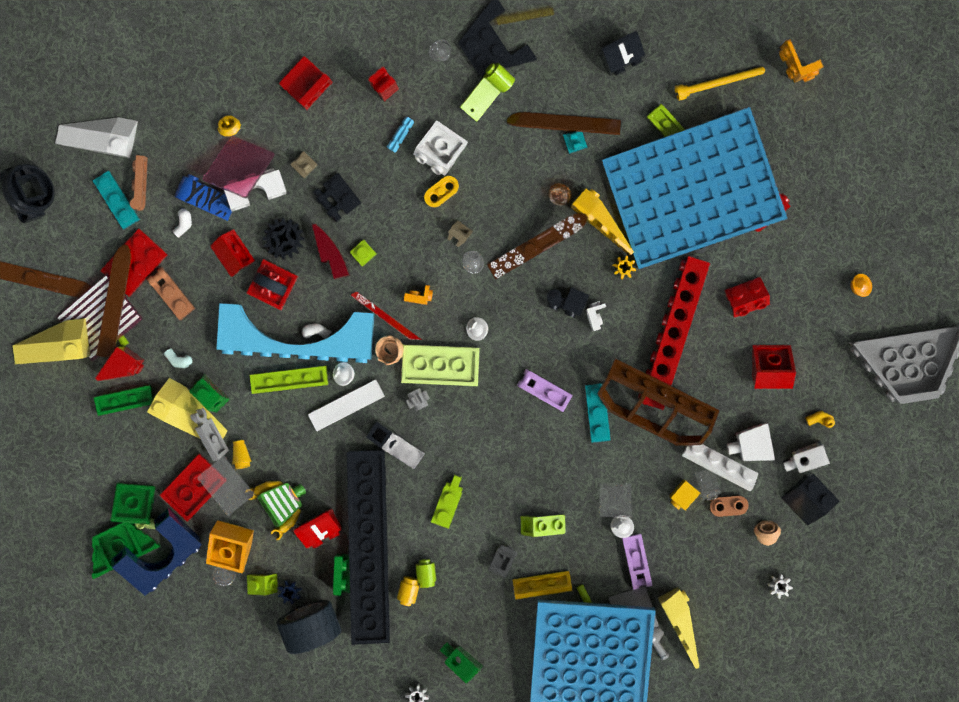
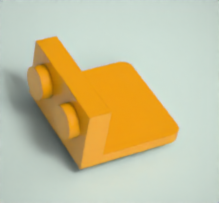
[779,39,823,83]

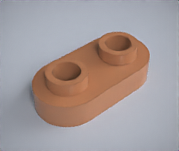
[709,495,748,517]

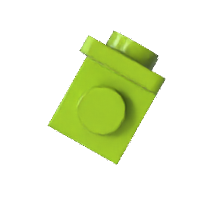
[520,514,565,537]

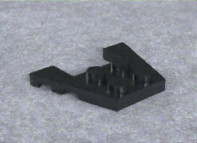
[458,0,537,76]

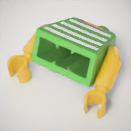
[245,481,306,540]

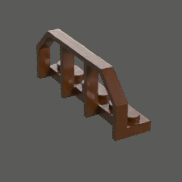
[597,359,720,446]

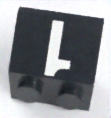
[599,30,645,76]

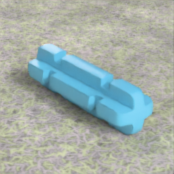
[387,117,414,152]

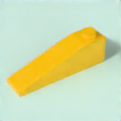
[571,188,634,256]

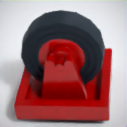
[247,259,298,310]

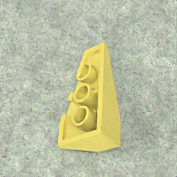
[13,318,90,364]
[658,587,699,669]

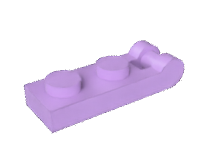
[517,369,573,412]
[622,533,652,590]

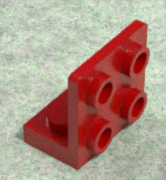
[279,56,333,110]

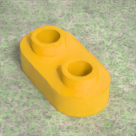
[424,176,459,208]

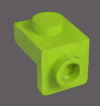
[247,574,278,596]

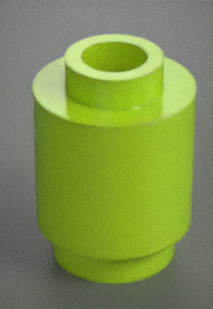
[415,559,436,588]

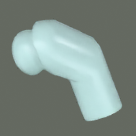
[164,348,192,368]

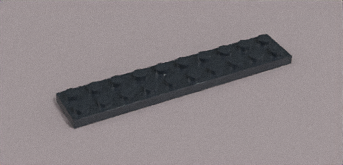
[346,450,390,645]

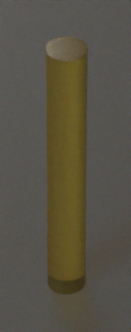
[496,7,554,25]

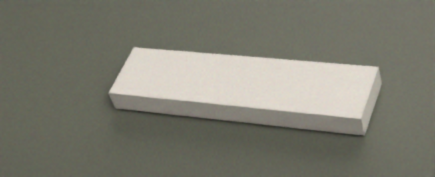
[308,380,385,431]

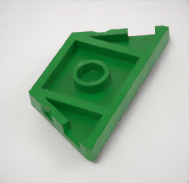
[92,523,161,579]

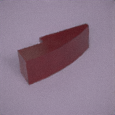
[312,224,350,280]

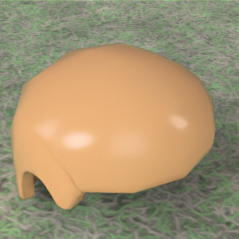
[375,335,404,365]

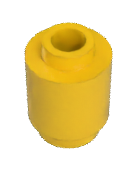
[397,576,419,606]

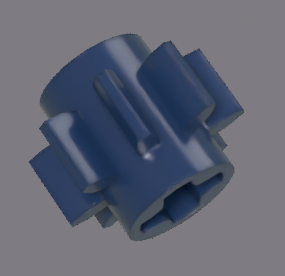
[278,580,302,604]

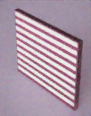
[56,274,143,362]

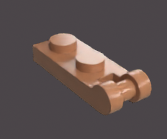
[130,155,148,211]
[147,267,196,320]

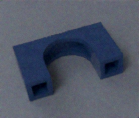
[111,508,202,596]

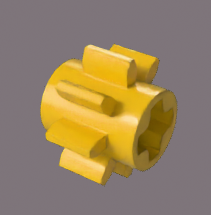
[612,256,636,280]

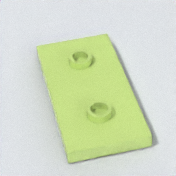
[401,345,479,386]

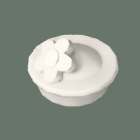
[466,317,488,341]
[333,362,354,386]
[611,515,634,538]

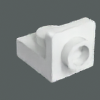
[586,301,606,331]

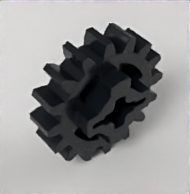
[263,218,305,260]

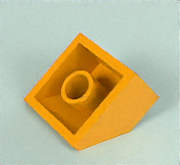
[206,520,254,574]

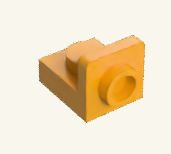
[404,285,433,305]

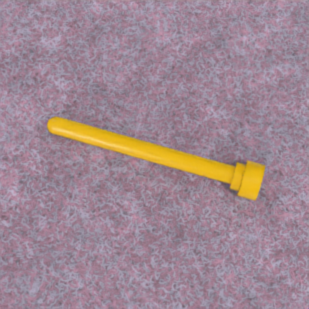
[675,67,765,101]

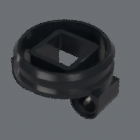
[0,163,55,223]

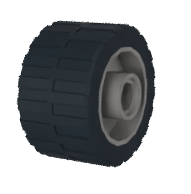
[276,600,341,654]

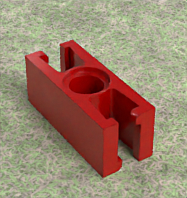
[368,67,399,101]

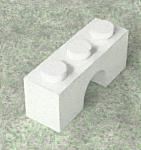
[223,168,286,211]

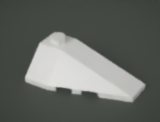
[55,117,138,159]

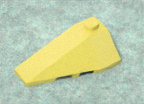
[147,378,228,439]

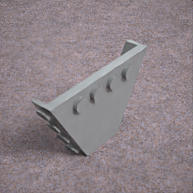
[849,326,959,404]

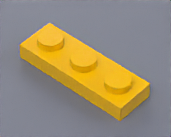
[513,571,572,600]

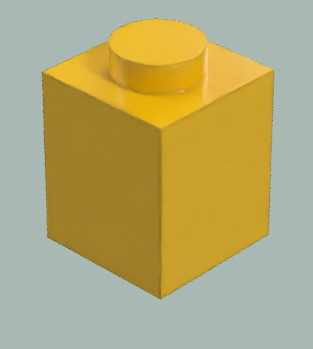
[669,479,700,511]

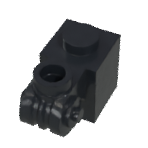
[547,287,589,318]

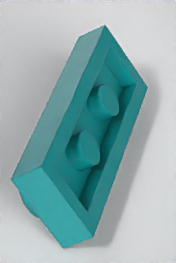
[93,171,140,230]
[585,384,611,443]

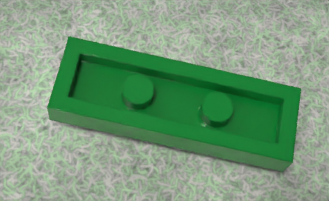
[94,385,154,416]

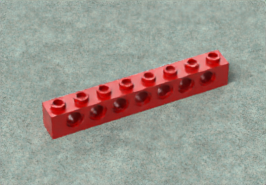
[638,256,710,410]

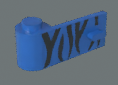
[174,174,232,221]

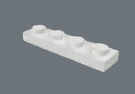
[682,444,758,491]

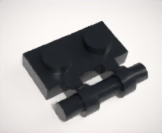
[313,173,362,223]

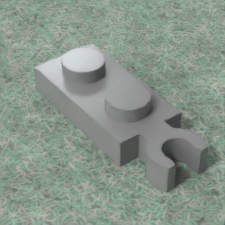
[191,408,229,461]

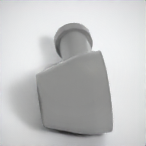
[652,626,669,660]

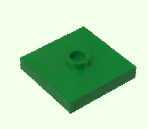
[110,483,155,525]

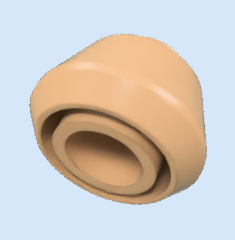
[754,521,781,546]

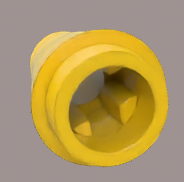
[232,440,251,469]

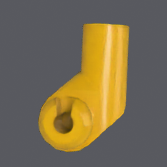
[805,411,835,428]

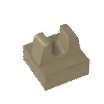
[290,151,318,179]
[448,221,473,247]

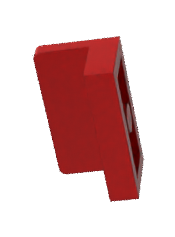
[210,229,255,277]

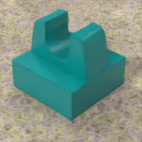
[563,131,587,154]

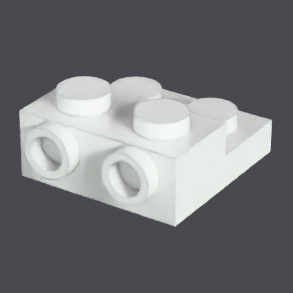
[413,121,468,176]

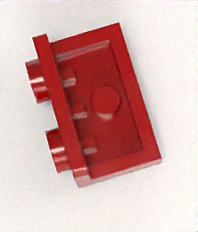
[725,277,770,317]

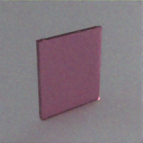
[202,136,275,199]

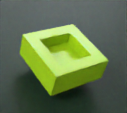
[350,240,377,267]

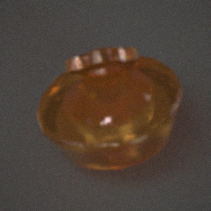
[548,183,572,206]

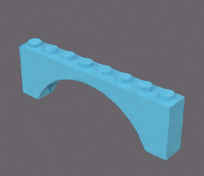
[217,303,374,363]

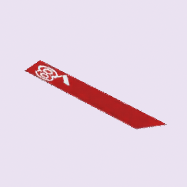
[350,291,422,340]

